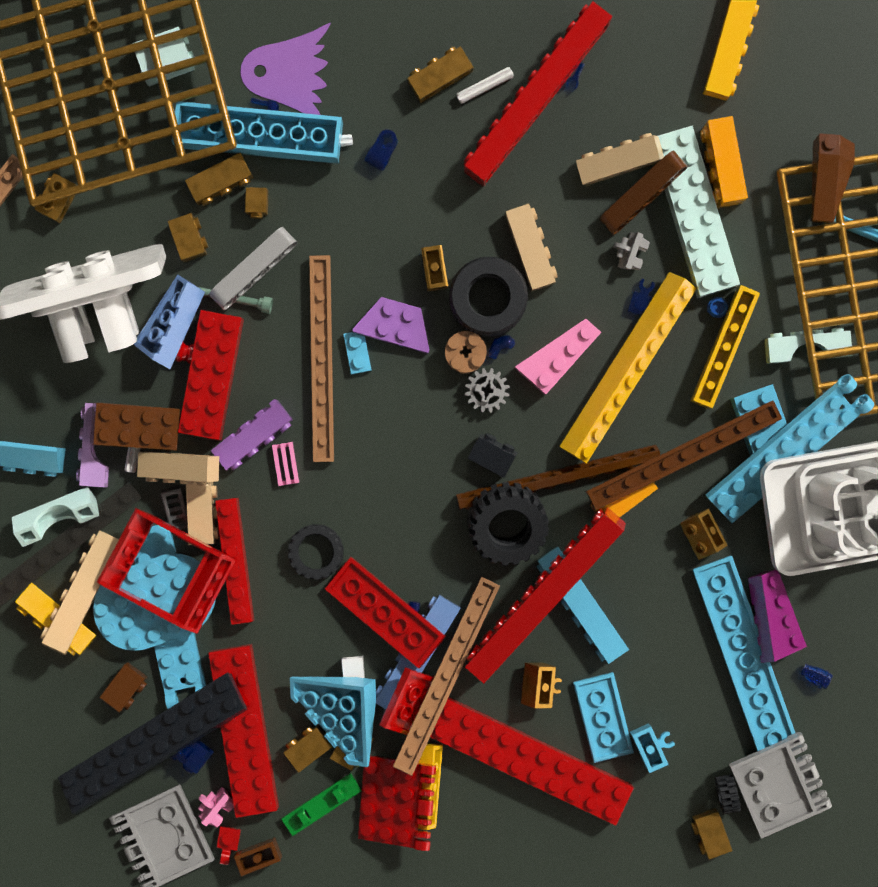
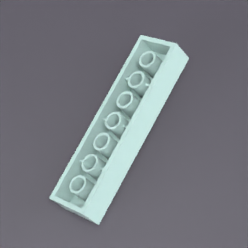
[658,125,740,298]

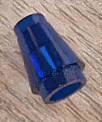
[800,664,833,690]

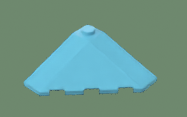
[290,677,376,767]

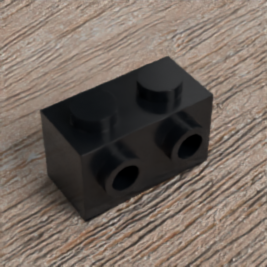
[468,433,518,478]

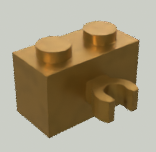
[521,663,562,708]

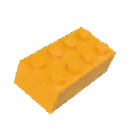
[700,116,748,208]

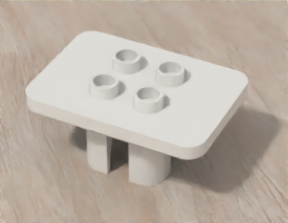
[0,244,166,363]
[760,441,878,576]

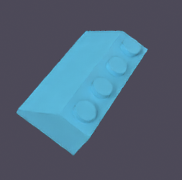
[0,441,66,477]

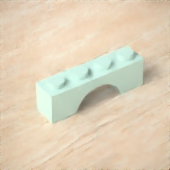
[764,328,853,364]
[12,486,99,547]

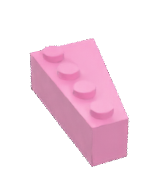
[515,319,601,395]

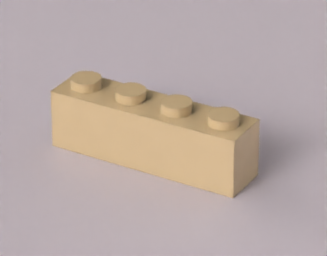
[576,133,664,185]
[505,204,558,292]
[137,451,219,486]
[186,481,219,545]

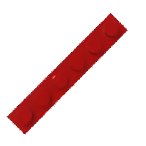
[215,498,254,625]

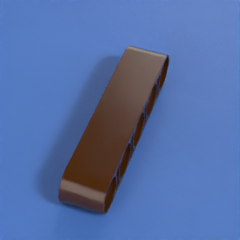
[600,150,688,235]

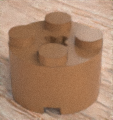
[445,331,487,374]

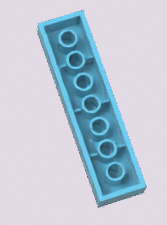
[172,102,343,164]

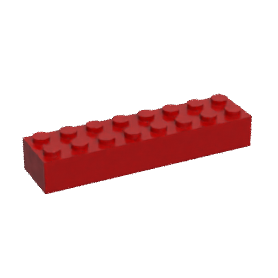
[209,644,279,818]

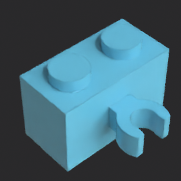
[630,723,675,773]

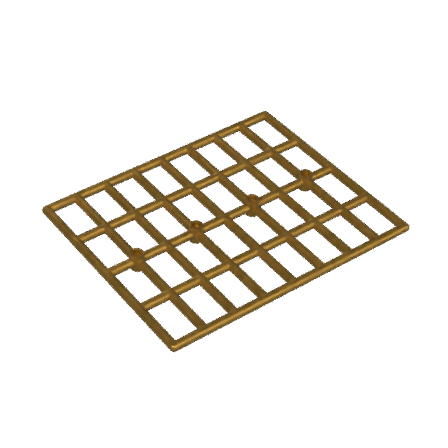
[0,0,237,207]
[777,154,878,417]

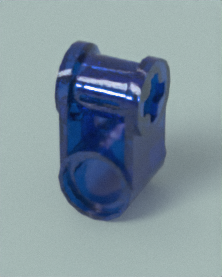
[364,129,398,171]

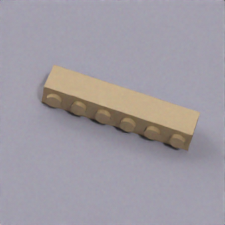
[40,530,119,655]

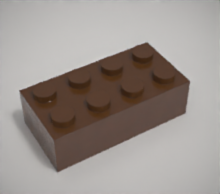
[90,403,180,450]

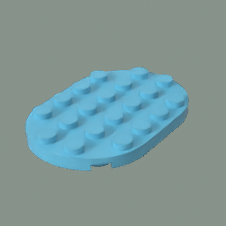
[93,553,216,651]

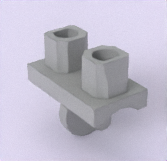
[613,232,650,270]

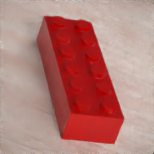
[178,310,244,440]

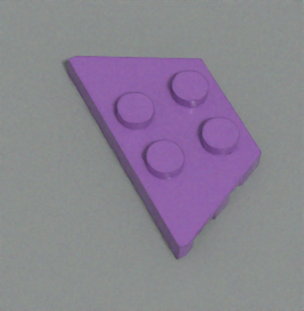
[352,297,429,354]

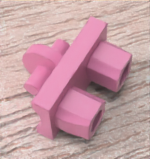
[198,787,234,828]

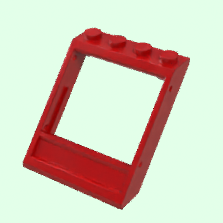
[97,508,236,634]

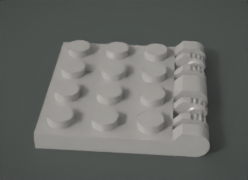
[729,732,832,839]
[109,784,215,887]

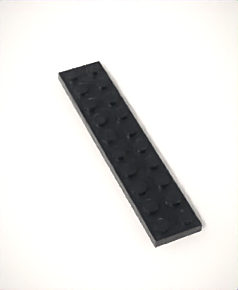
[58,672,248,815]

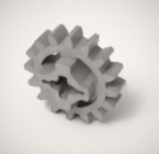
[465,368,510,413]

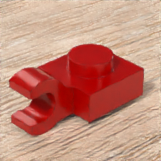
[217,826,241,865]

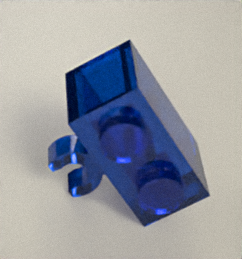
[170,740,214,774]

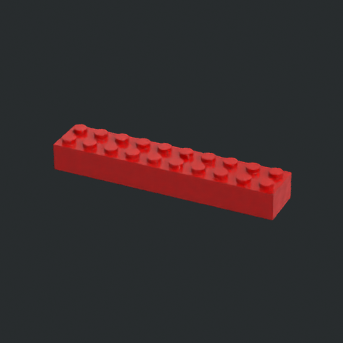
[463,1,613,187]
[465,507,626,684]
[430,697,634,825]

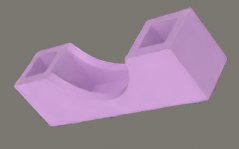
[76,403,109,487]

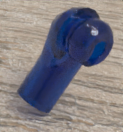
[487,335,515,360]

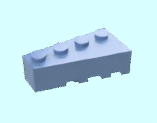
[134,275,205,369]

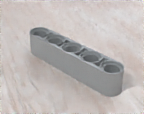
[209,227,297,310]

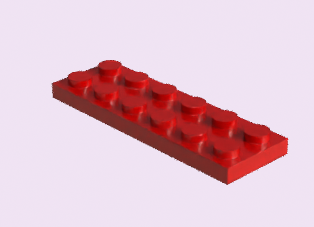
[325,557,446,668]

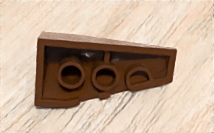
[812,133,855,223]

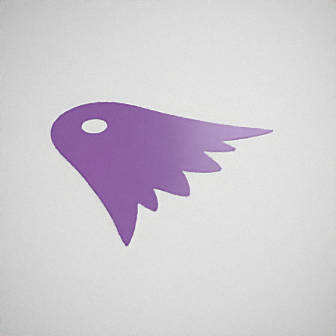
[241,23,331,115]

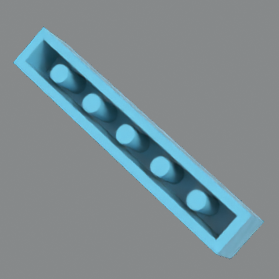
[536,546,629,664]

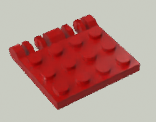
[358,755,436,851]

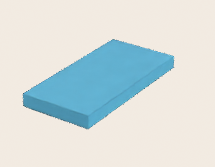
[573,672,634,763]

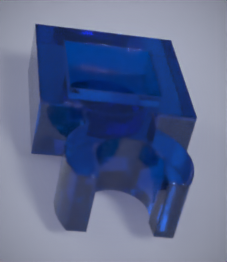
[628,278,655,316]

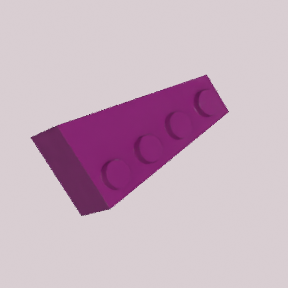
[748,569,807,663]

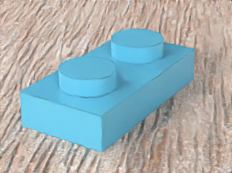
[343,332,372,375]

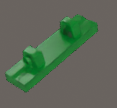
[281,772,362,836]

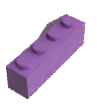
[211,399,293,471]

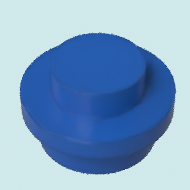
[707,297,728,318]

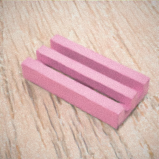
[272,442,299,486]

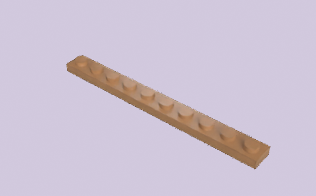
[309,255,334,462]
[392,577,500,776]

